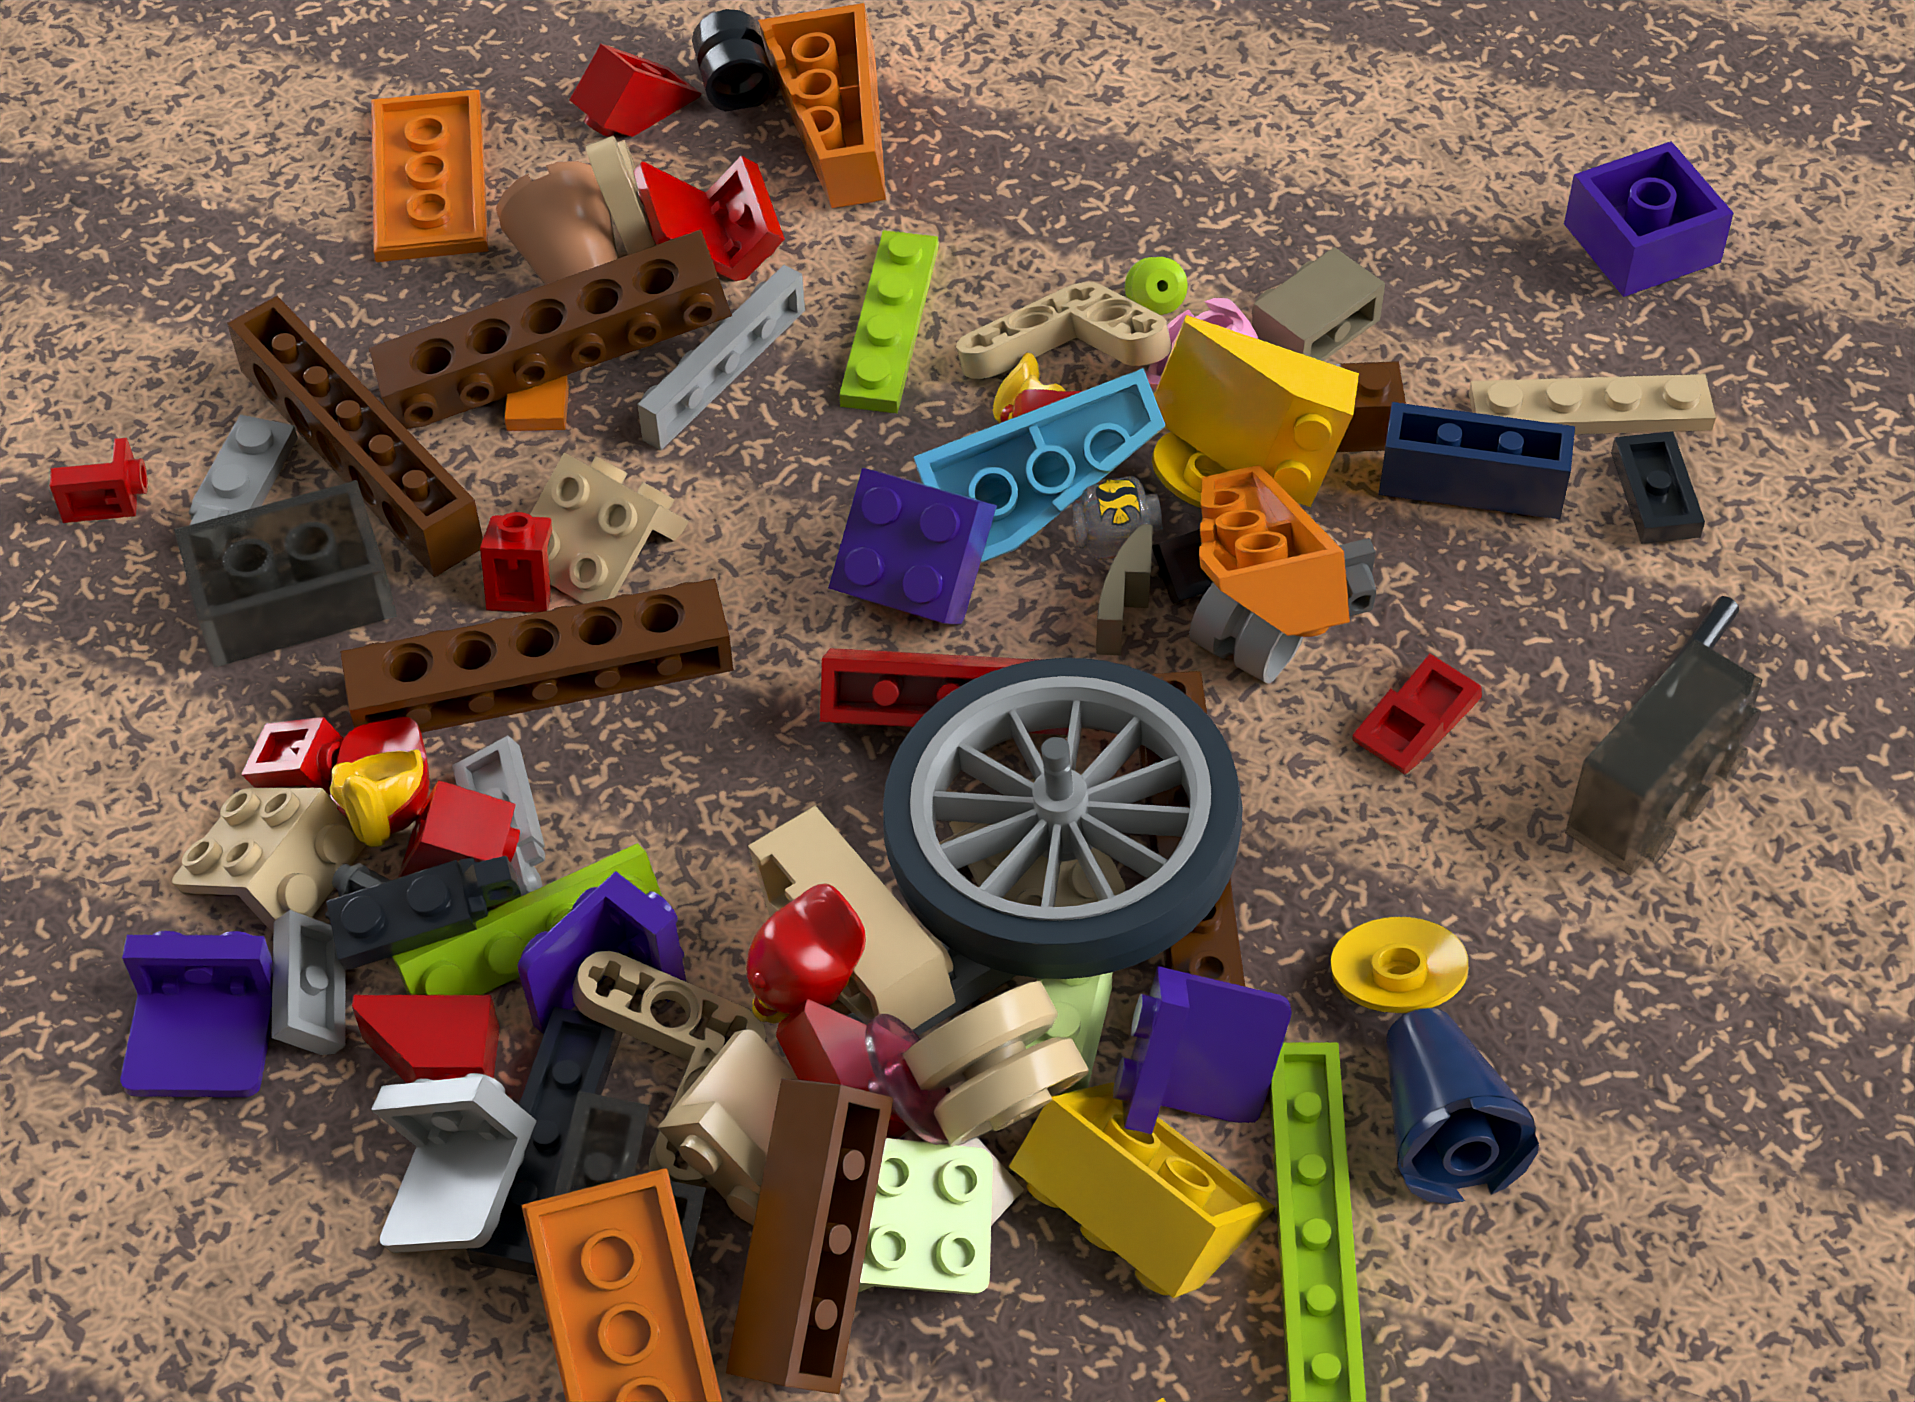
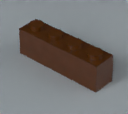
[726,1078,893,1394]

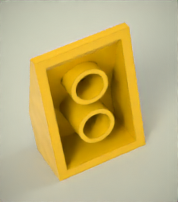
[1154,315,1359,507]

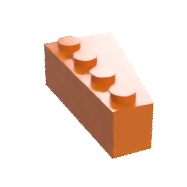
[758,3,886,208]

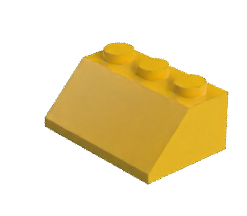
[1009,1082,1275,1298]

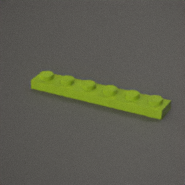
[1269,1042,1366,1402]

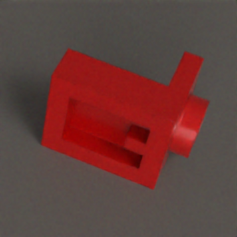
[49,437,148,523]
[480,512,552,612]
[241,717,344,797]

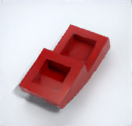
[1352,653,1482,775]

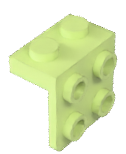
[858,1138,993,1295]

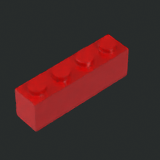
[819,648,1069,735]

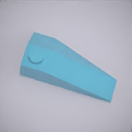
[914,368,1165,564]

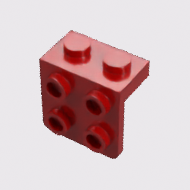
[633,155,785,281]

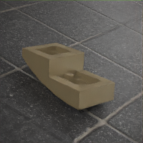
[1096,524,1153,656]

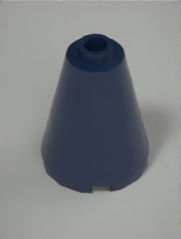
[1386,1008,1539,1204]

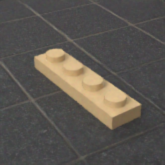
[1469,374,1716,434]

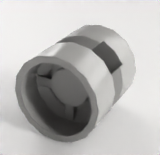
[1189,582,1303,684]

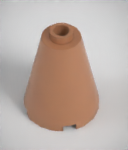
[496,161,618,285]

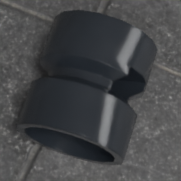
[692,9,775,112]

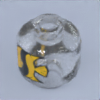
[1071,476,1163,561]

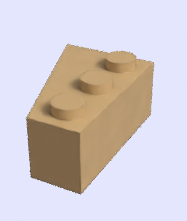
[748,805,956,1039]

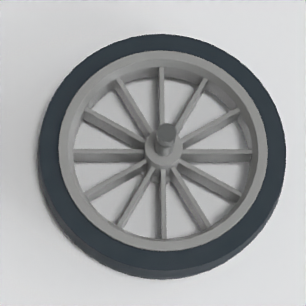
[883,658,1243,979]

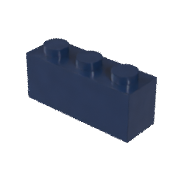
[1378,402,1575,520]

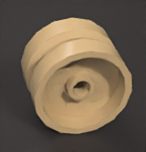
[903,981,1089,1147]

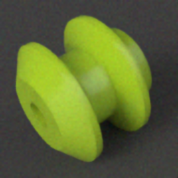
[1125,257,1188,315]

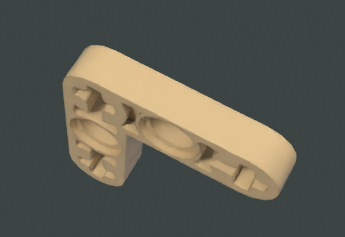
[586,136,657,255]
[956,282,1172,379]
[572,951,766,1194]

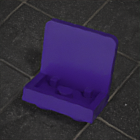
[518,871,686,1034]
[120,931,273,1097]
[1113,966,1292,1134]

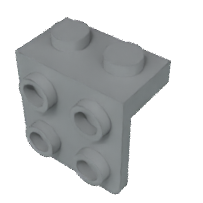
[372,1073,536,1253]

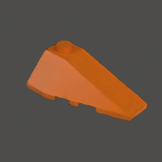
[1199,465,1350,637]

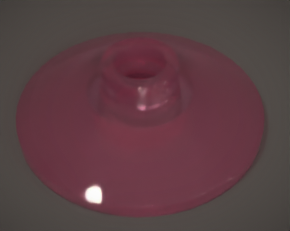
[865,1014,951,1145]

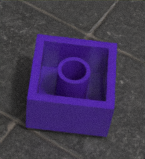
[1564,141,1734,297]
[828,468,997,624]

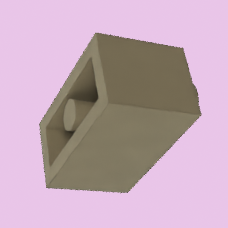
[1252,247,1385,361]

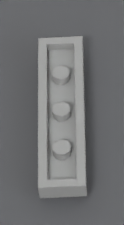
[638,265,805,450]

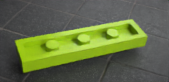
[839,230,938,414]
[392,843,662,995]

